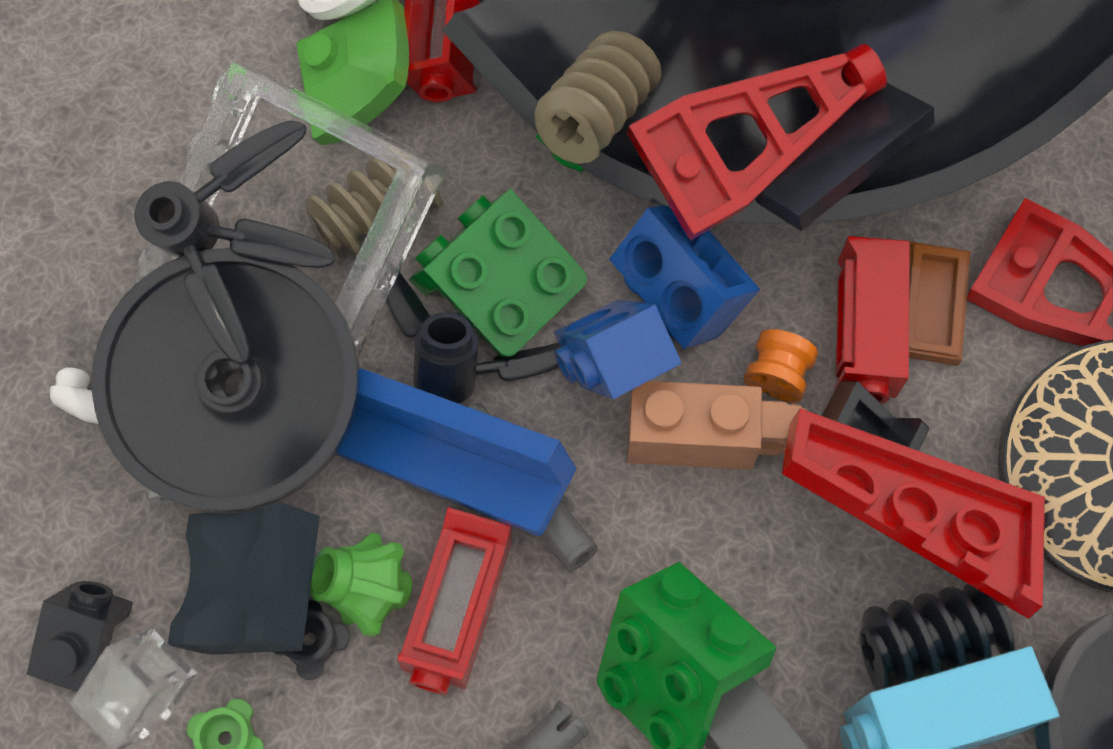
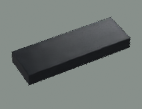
[756,83,935,231]

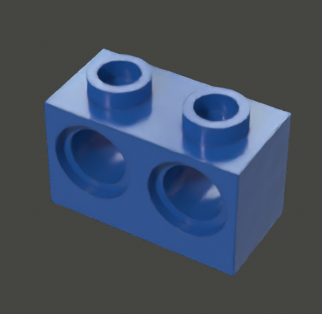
[609,205,761,349]
[554,299,682,399]

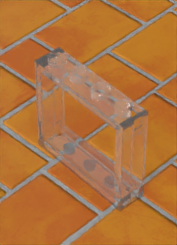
[134,61,448,358]

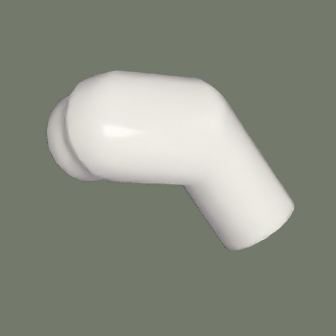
[50,368,98,424]

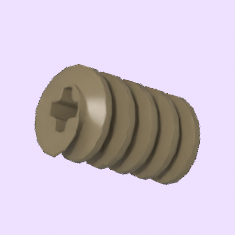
[534,31,662,164]
[305,146,443,266]

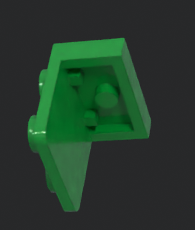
[408,188,587,357]
[596,562,777,749]

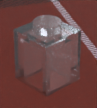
[70,628,198,749]

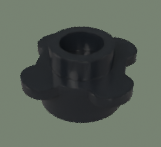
[273,600,350,680]

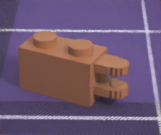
[626,381,807,470]

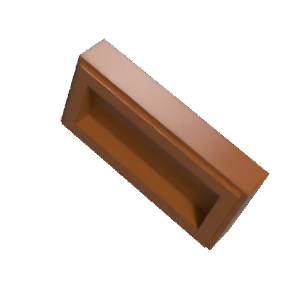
[909,242,971,366]

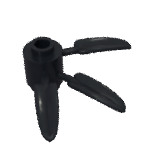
[134,120,336,364]
[378,258,561,404]

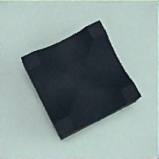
[167,503,320,655]

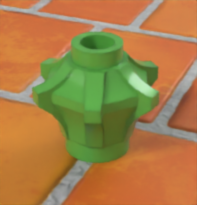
[310,532,412,637]

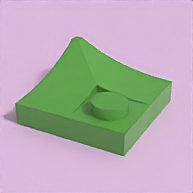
[296,0,409,145]

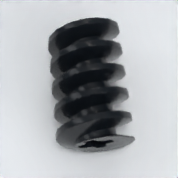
[859,583,1015,691]

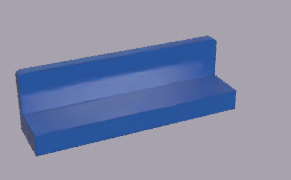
[336,368,577,536]

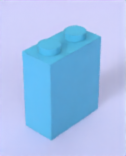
[839,646,1060,749]

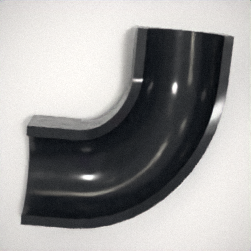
[442,0,1113,224]

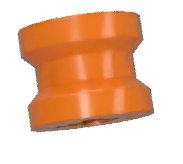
[743,329,818,403]

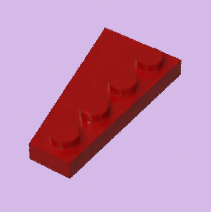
[781,408,1045,619]

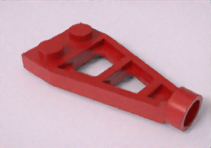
[627,44,887,240]
[967,198,1113,347]

